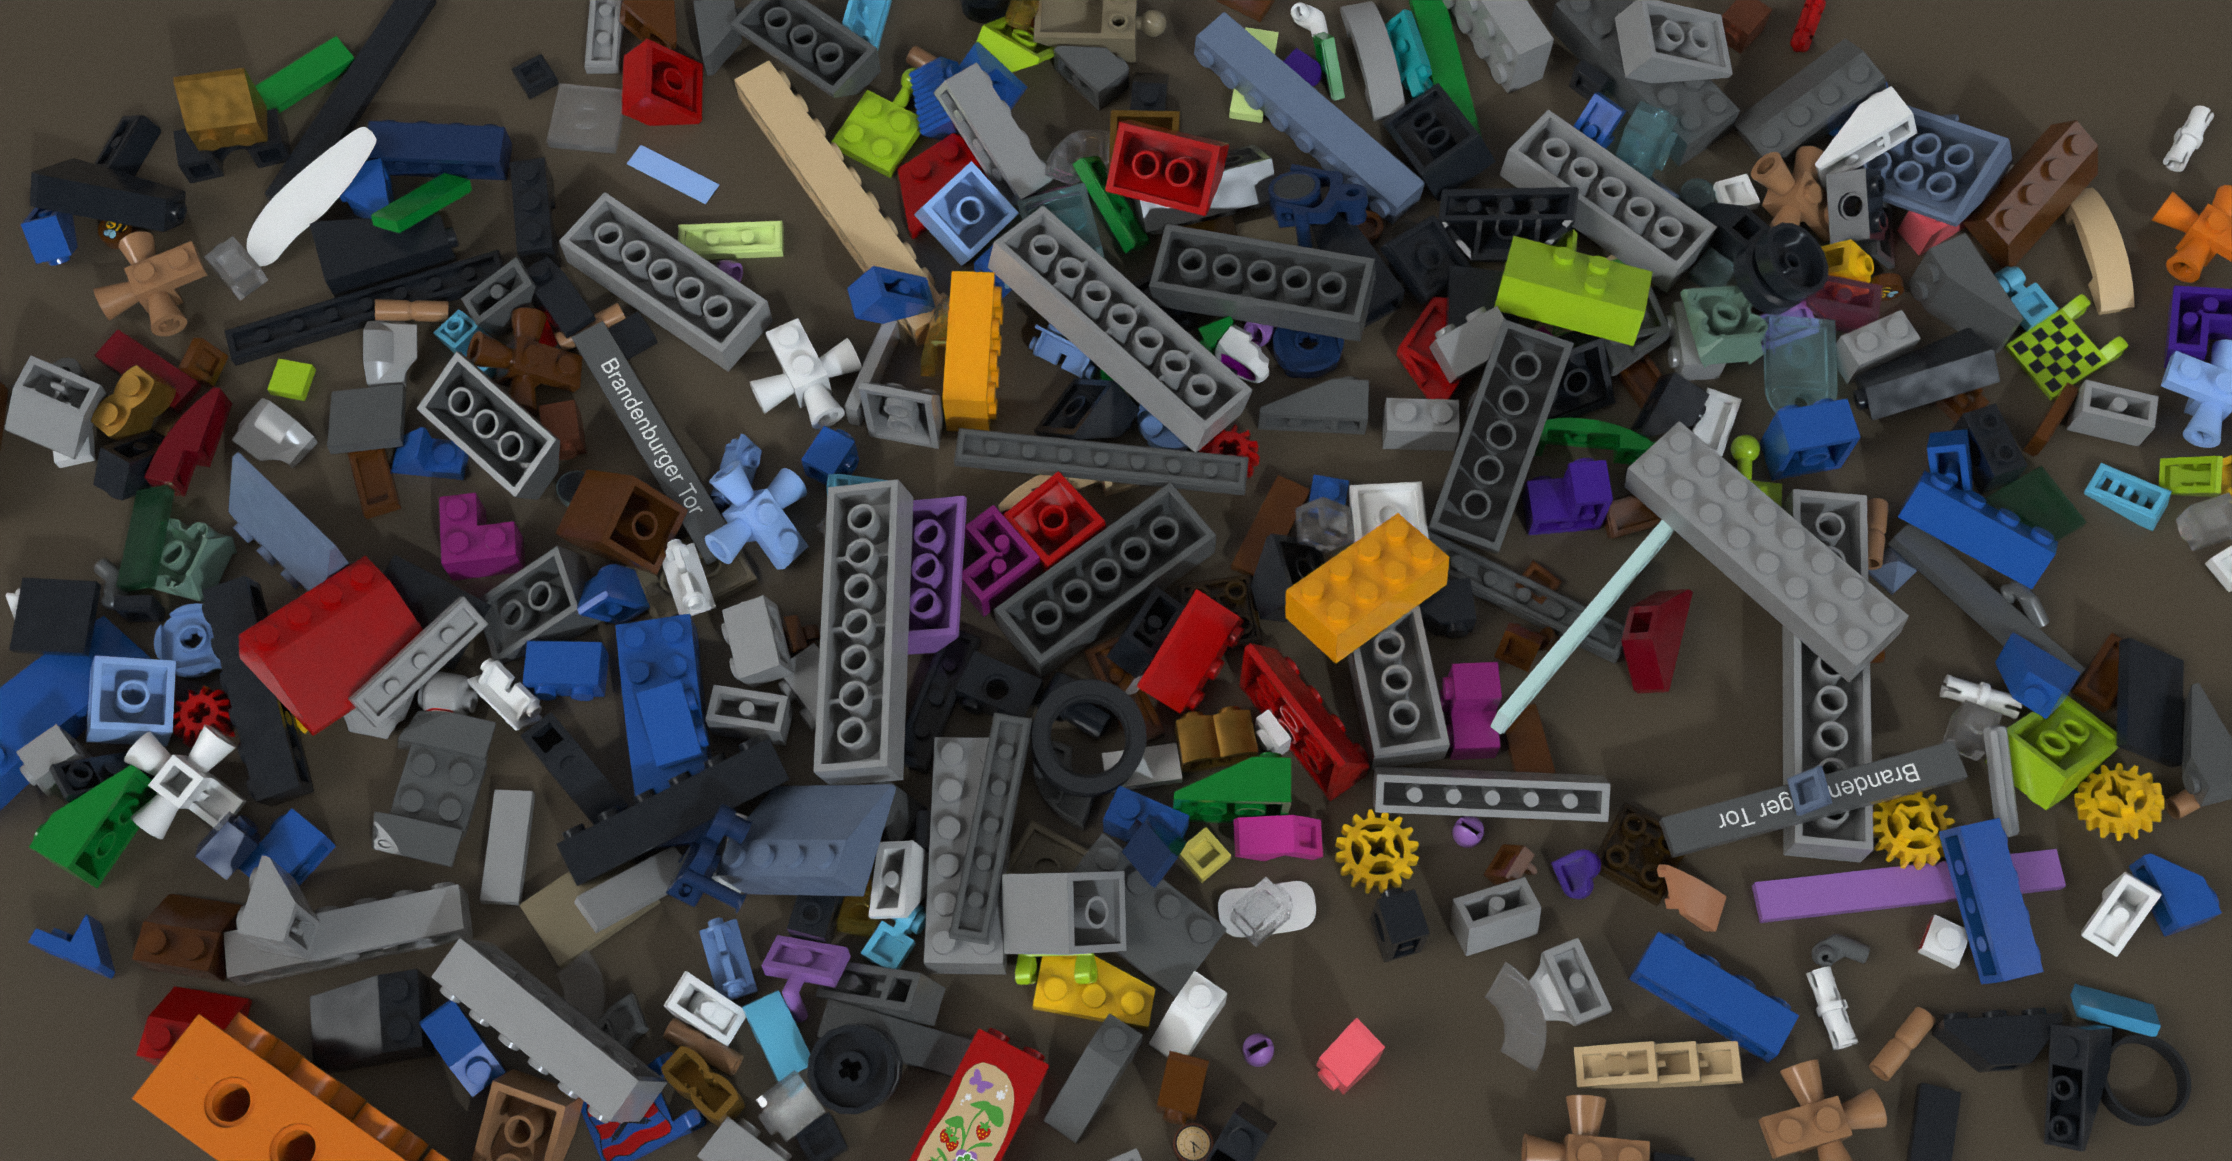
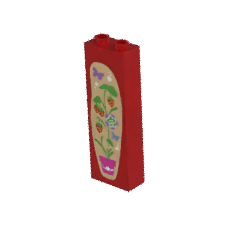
[909,1028,1050,1161]

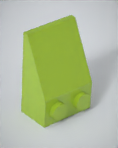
[1984,695,2119,810]

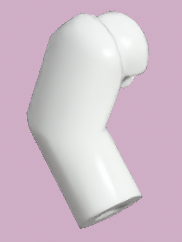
[1291,2,1329,39]

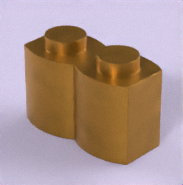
[91,365,176,441]
[1175,706,1258,772]
[661,1046,745,1127]

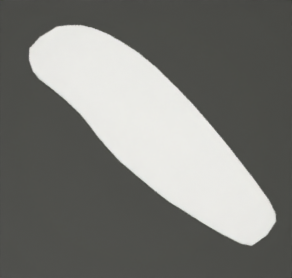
[247,127,377,266]

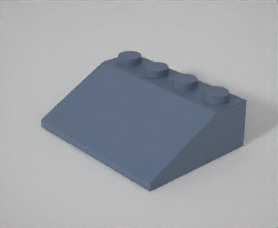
[1855,105,2013,227]
[228,452,350,592]
[717,784,896,896]

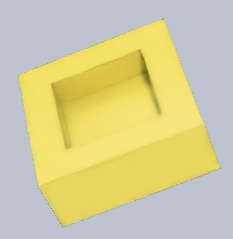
[1179,827,1231,883]

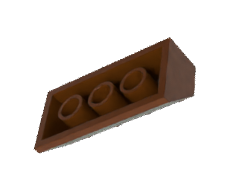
[1962,120,2098,269]

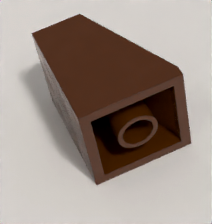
[555,469,688,575]

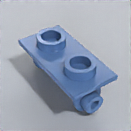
[1029,323,1097,379]
[710,434,762,509]
[699,918,758,1000]

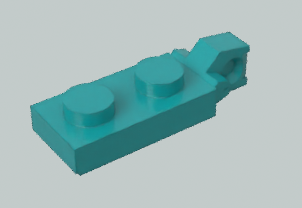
[1385,9,1433,99]

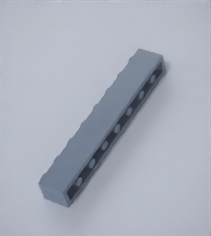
[1194,12,1425,225]

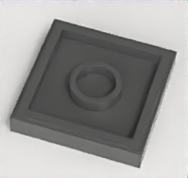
[327,384,407,454]

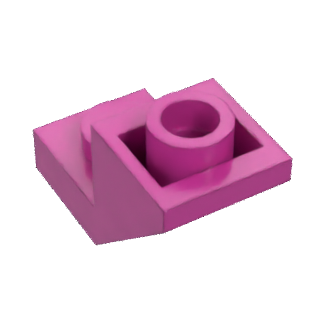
[1233,815,1323,861]

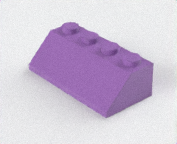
[908,496,967,655]

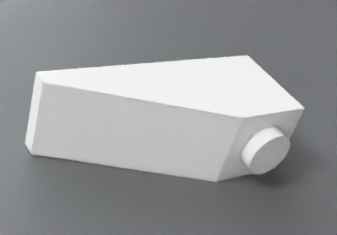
[1815,86,1917,187]

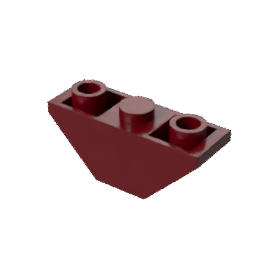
[1621,589,1693,693]

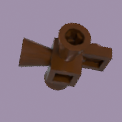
[467,308,583,417]

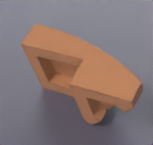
[1657,864,1727,932]

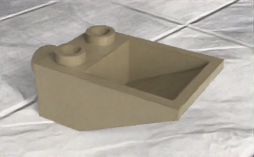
[1033,0,1167,63]

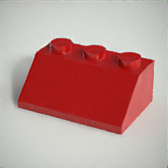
[1105,120,1229,216]
[1136,589,1244,715]

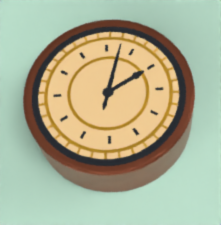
[1173,1123,1213,1161]

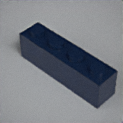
[365,120,513,181]

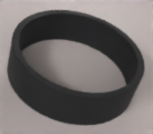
[2101,1034,2191,1126]

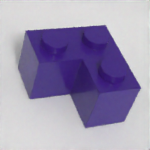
[2163,285,2232,368]
[1522,458,1613,535]

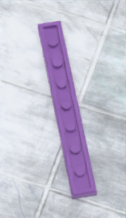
[1752,849,2066,923]

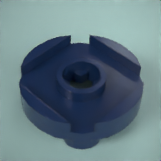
[1272,327,1344,378]

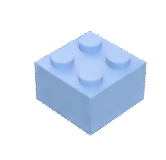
[914,161,1019,266]
[86,656,176,746]

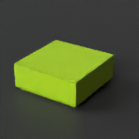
[267,358,316,401]

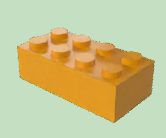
[942,271,1004,431]
[1285,513,1450,663]

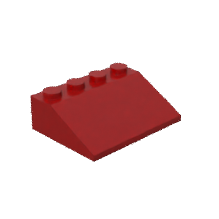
[238,556,423,736]
[1239,643,1369,802]

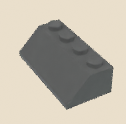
[730,0,881,98]
[1733,38,1887,164]
[1130,144,1275,234]
[417,351,560,500]
[1073,833,1227,998]

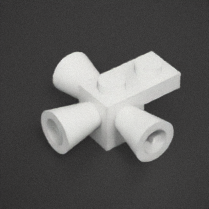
[749,318,862,429]
[124,724,247,839]

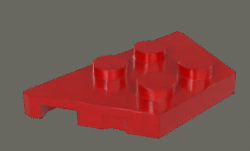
[898,133,992,240]
[1396,297,1466,399]

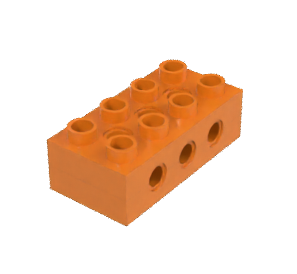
[132,1012,450,1161]

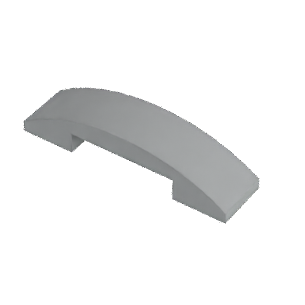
[1340,1,1405,121]

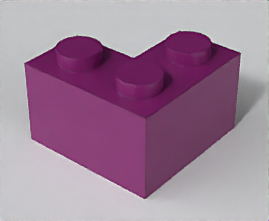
[439,493,525,581]
[961,505,1041,617]
[1438,662,1502,760]

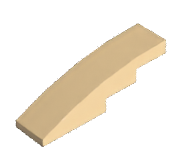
[1574,1041,1743,1088]

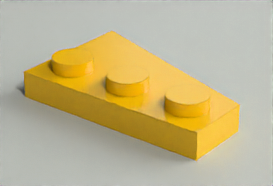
[1033,956,1155,1030]

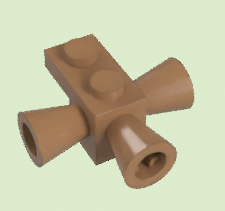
[1751,146,1830,242]
[93,231,207,336]
[1758,1059,1887,1161]
[1521,1095,1650,1161]

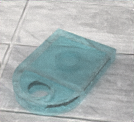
[1763,315,1838,413]

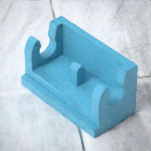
[842,0,892,49]

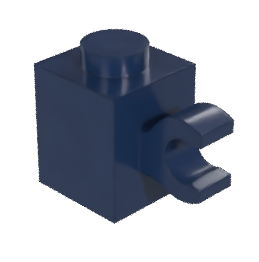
[195,811,260,880]

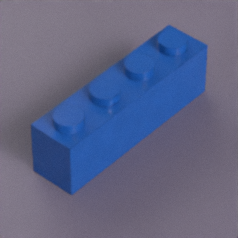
[1898,470,2058,589]
[1938,818,2044,985]
[1629,931,1799,1063]

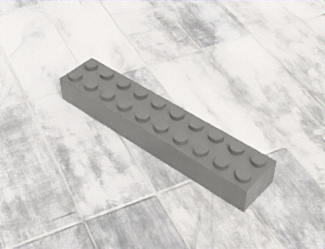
[1782,489,1873,863]

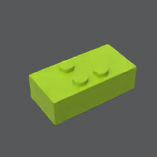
[1494,236,1653,346]

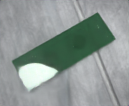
[116,484,175,592]

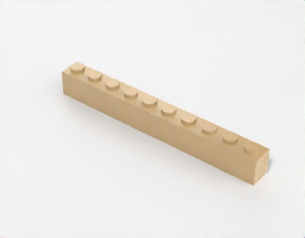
[734,61,950,347]

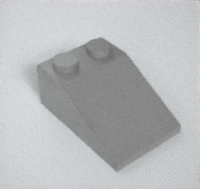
[1615,0,1733,83]
[859,382,945,449]

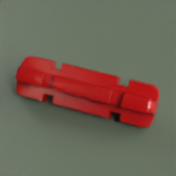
[1790,0,1826,53]

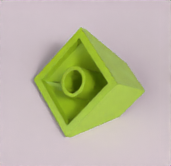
[976,14,1055,72]

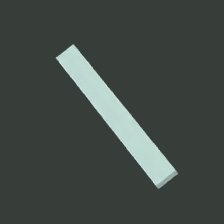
[1490,520,1674,734]

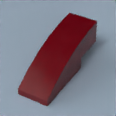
[144,387,232,497]

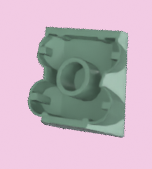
[1680,285,1768,368]
[131,518,237,602]

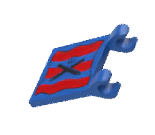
[581,1052,706,1161]

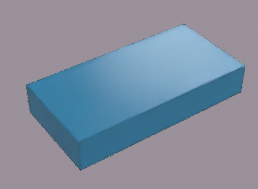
[2070,984,2161,1037]

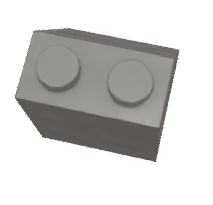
[1002,871,1127,955]

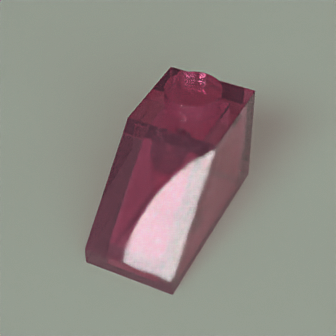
[1806,275,1883,333]

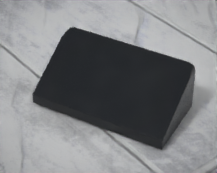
[94,115,161,176]

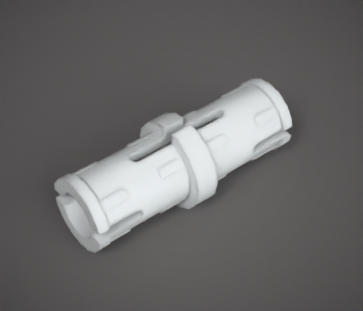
[2163,105,2214,172]
[1940,674,2022,719]
[1806,966,1858,1050]

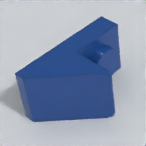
[959,42,1028,110]
[1573,92,1626,149]
[391,427,469,480]
[28,914,115,979]

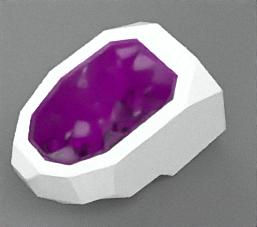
[1215,325,1269,383]

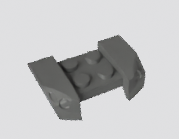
[371,711,496,867]

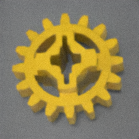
[2075,763,2164,841]
[1873,792,1955,870]
[1335,809,1419,894]

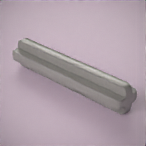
[1983,725,2020,837]

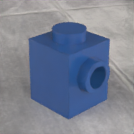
[801,426,859,486]

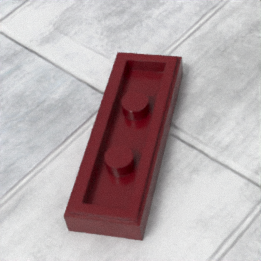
[94,329,201,413]

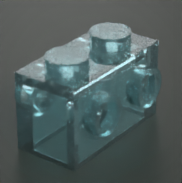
[1615,101,1678,180]

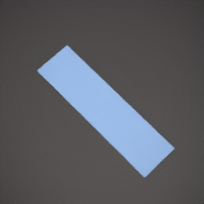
[627,145,719,204]

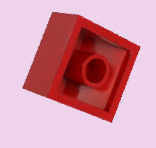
[622,39,703,126]
[1003,471,1107,573]
[136,986,252,1065]

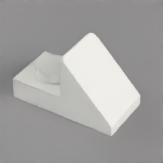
[2081,871,2162,957]
[664,971,746,1047]

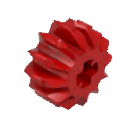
[1199,424,1260,478]
[173,685,235,748]

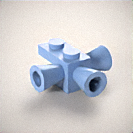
[2161,339,2232,448]
[705,461,809,570]

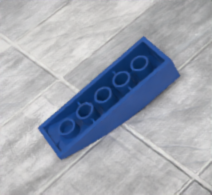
[615,614,712,852]
[0,616,151,810]

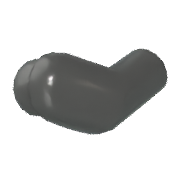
[94,558,131,610]
[2000,580,2050,628]
[1811,934,1870,967]

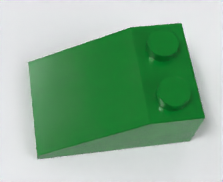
[1173,752,1291,823]
[29,765,158,888]

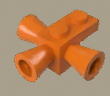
[2151,185,2232,283]

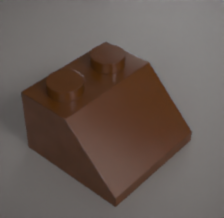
[132,893,243,982]

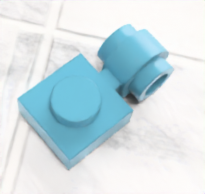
[1994,266,2059,332]
[861,904,926,970]

